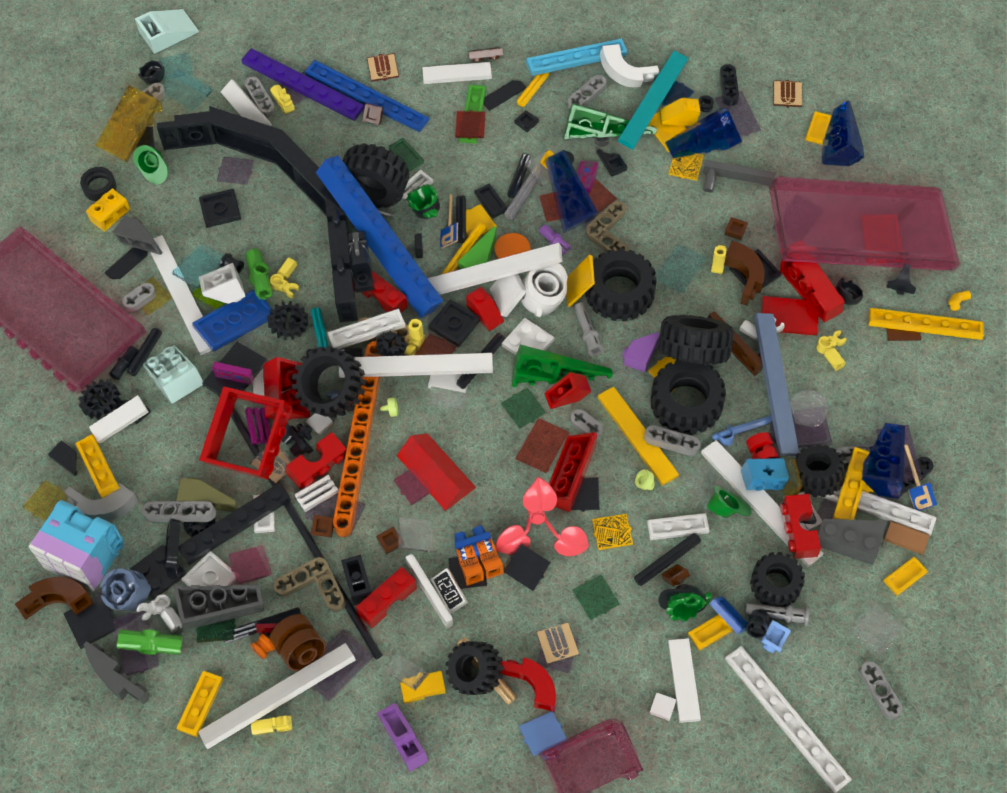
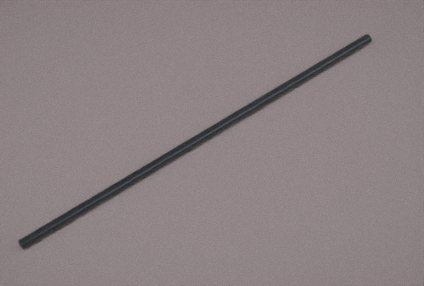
[218,395,383,660]

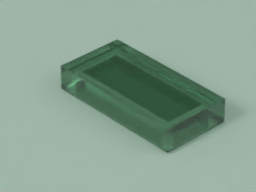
[389,138,424,172]

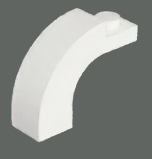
[600,44,659,88]

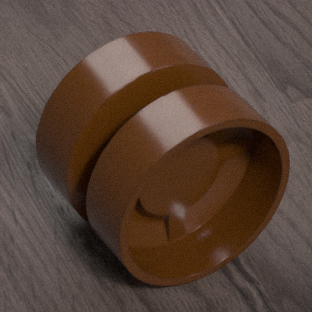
[270,614,326,671]

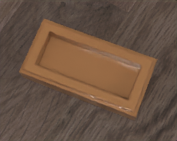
[884,521,930,555]

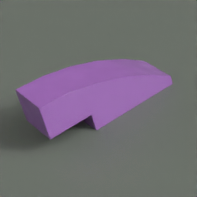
[377,703,428,772]

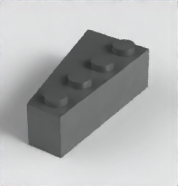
[173,585,264,631]

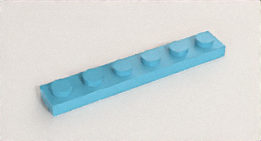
[526,38,628,76]

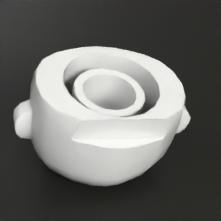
[521,263,568,317]

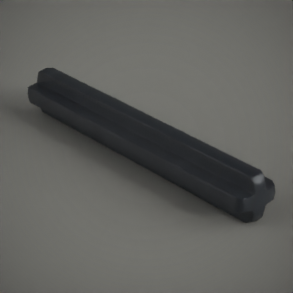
[456,333,505,389]
[634,533,701,586]
[222,607,301,643]

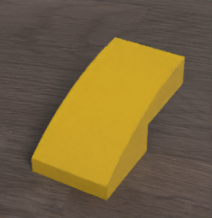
[400,671,446,703]

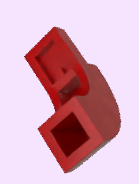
[500,657,556,712]

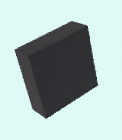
[514,110,539,132]
[414,233,423,258]

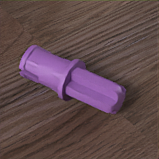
[539,224,571,255]

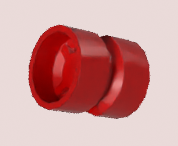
[746,432,779,459]

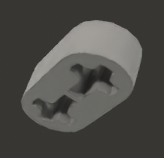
[123,283,156,312]
[570,409,602,439]

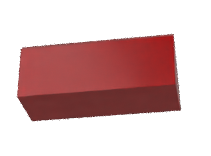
[549,432,597,512]
[397,433,476,511]

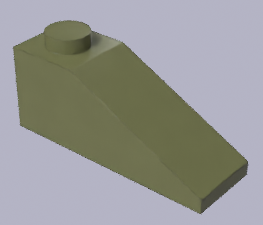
[176,477,238,512]

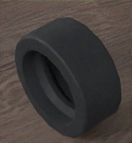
[80,167,117,201]

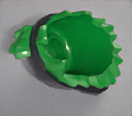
[406,184,440,219]
[658,584,711,622]

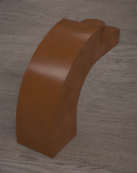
[724,241,764,306]
[15,577,93,620]

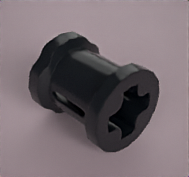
[220,253,244,274]

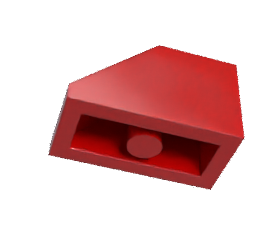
[466,286,504,332]
[544,372,592,409]

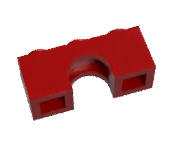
[360,271,408,313]
[285,432,347,490]
[780,494,821,559]
[356,567,417,629]

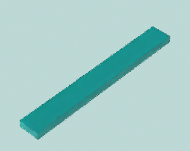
[618,50,689,150]

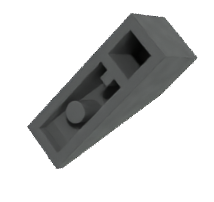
[113,216,163,255]

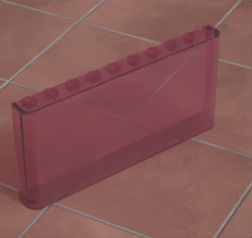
[769,176,960,271]
[0,226,146,393]

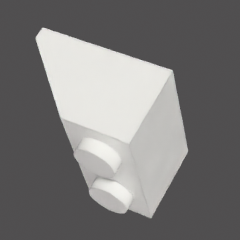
[199,263,246,304]

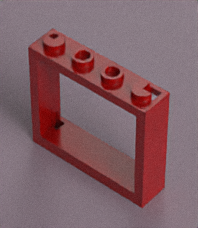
[199,386,292,480]

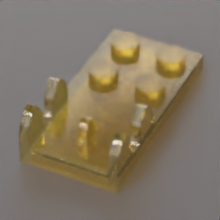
[95,85,162,163]

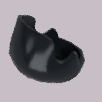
[138,61,165,85]
[835,278,863,305]

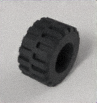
[793,444,844,498]
[750,552,805,607]
[446,641,504,695]

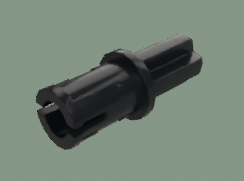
[109,346,138,380]

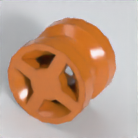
[250,634,275,660]

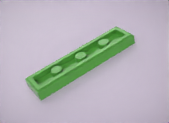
[459,84,486,144]

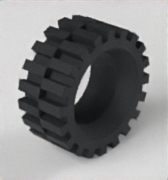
[292,346,366,418]

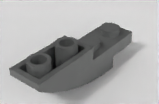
[84,641,149,704]

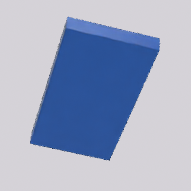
[192,289,272,352]

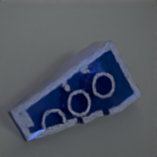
[822,100,864,166]
[665,108,742,158]
[862,423,905,499]

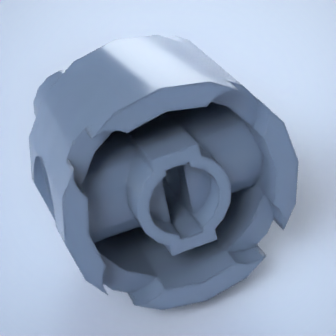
[100,569,151,611]

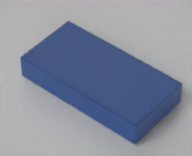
[710,596,748,634]

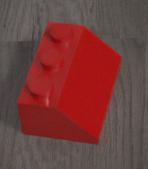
[263,357,310,420]

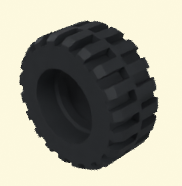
[342,143,410,208]
[585,249,657,321]
[658,315,734,364]
[650,360,726,435]

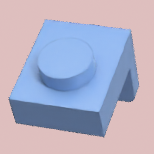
[760,620,791,654]

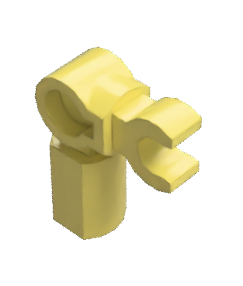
[270,85,295,115]
[711,245,727,274]
[270,257,299,298]
[404,319,425,356]
[816,330,847,371]
[251,715,292,735]

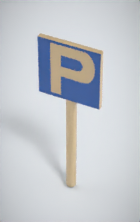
[440,194,458,248]
[904,444,937,511]

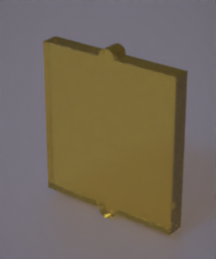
[139,277,172,315]
[783,459,803,496]
[23,480,68,521]

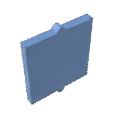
[519,711,567,756]

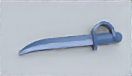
[712,415,772,446]

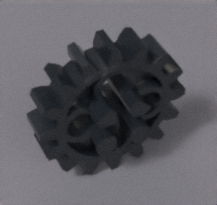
[268,301,308,340]
[78,379,121,420]

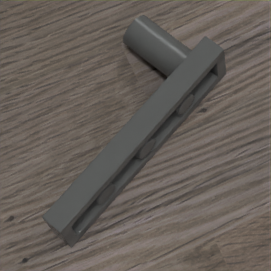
[703,159,776,193]

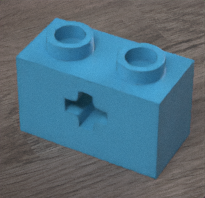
[741,458,789,491]

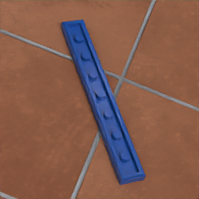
[305,60,429,132]

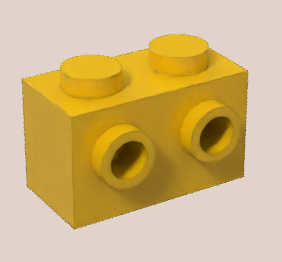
[86,188,130,232]

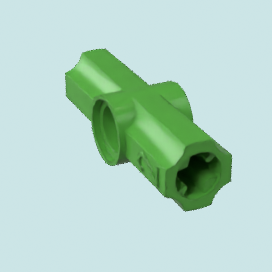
[245,248,273,300]
[117,629,182,655]

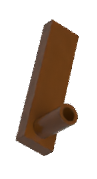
[708,311,763,376]

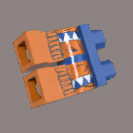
[455,525,504,586]

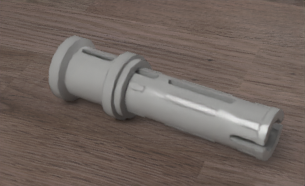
[573,302,604,356]
[745,602,810,626]

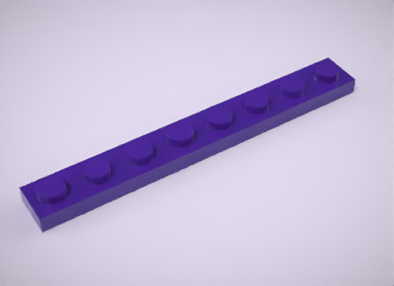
[241,48,364,121]

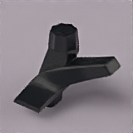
[886,264,916,295]

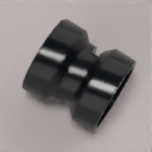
[746,610,770,638]

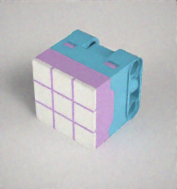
[29,500,124,592]

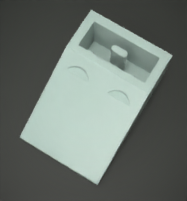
[135,9,199,54]
[143,345,203,404]

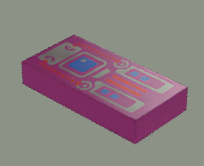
[572,161,599,193]
[212,362,254,385]

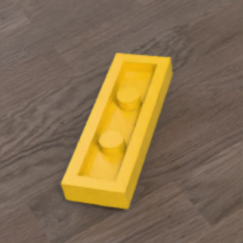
[176,671,223,737]

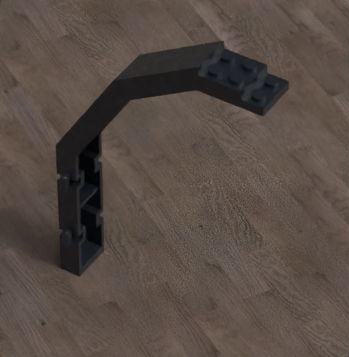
[157,106,358,323]

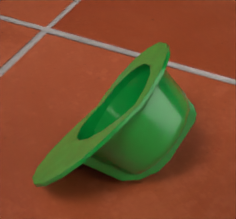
[133,145,168,185]
[707,486,752,518]

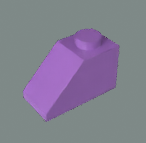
[622,332,660,372]

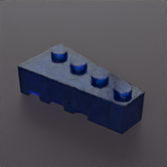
[546,150,598,233]

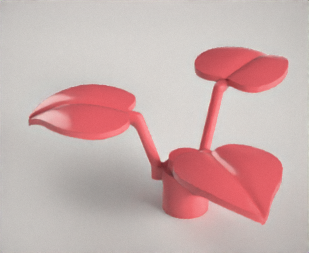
[495,477,589,556]

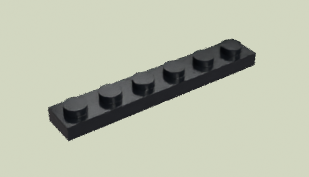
[178,483,291,565]

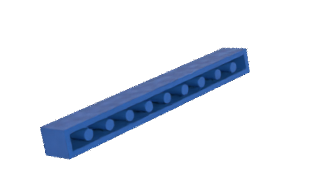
[316,155,443,318]

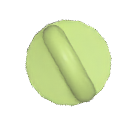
[380,397,399,417]
[635,469,655,490]

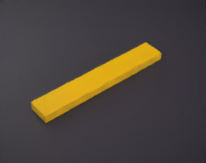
[869,308,984,340]
[598,386,679,486]

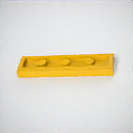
[75,434,120,498]
[832,447,874,520]

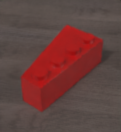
[780,240,845,323]

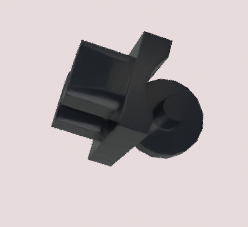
[281,422,314,457]

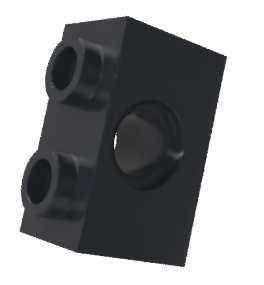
[341,554,372,605]

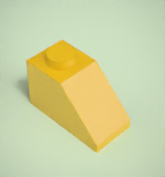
[660,98,700,126]

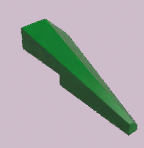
[564,103,657,139]
[512,344,613,387]

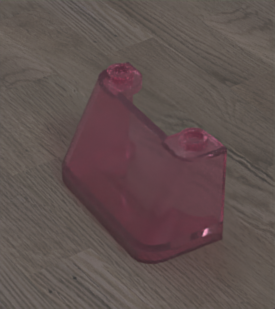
[539,718,643,793]

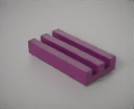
[245,407,270,444]

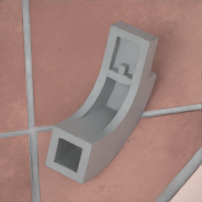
[64,484,138,521]

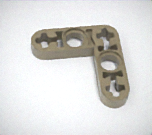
[586,201,629,253]
[273,557,346,612]

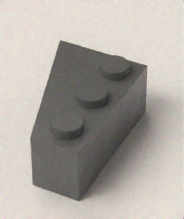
[818,519,887,565]

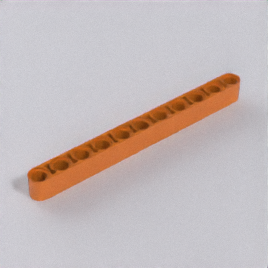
[333,341,381,537]

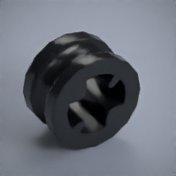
[699,95,714,112]

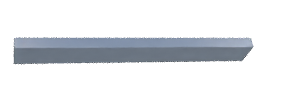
[754,313,799,456]

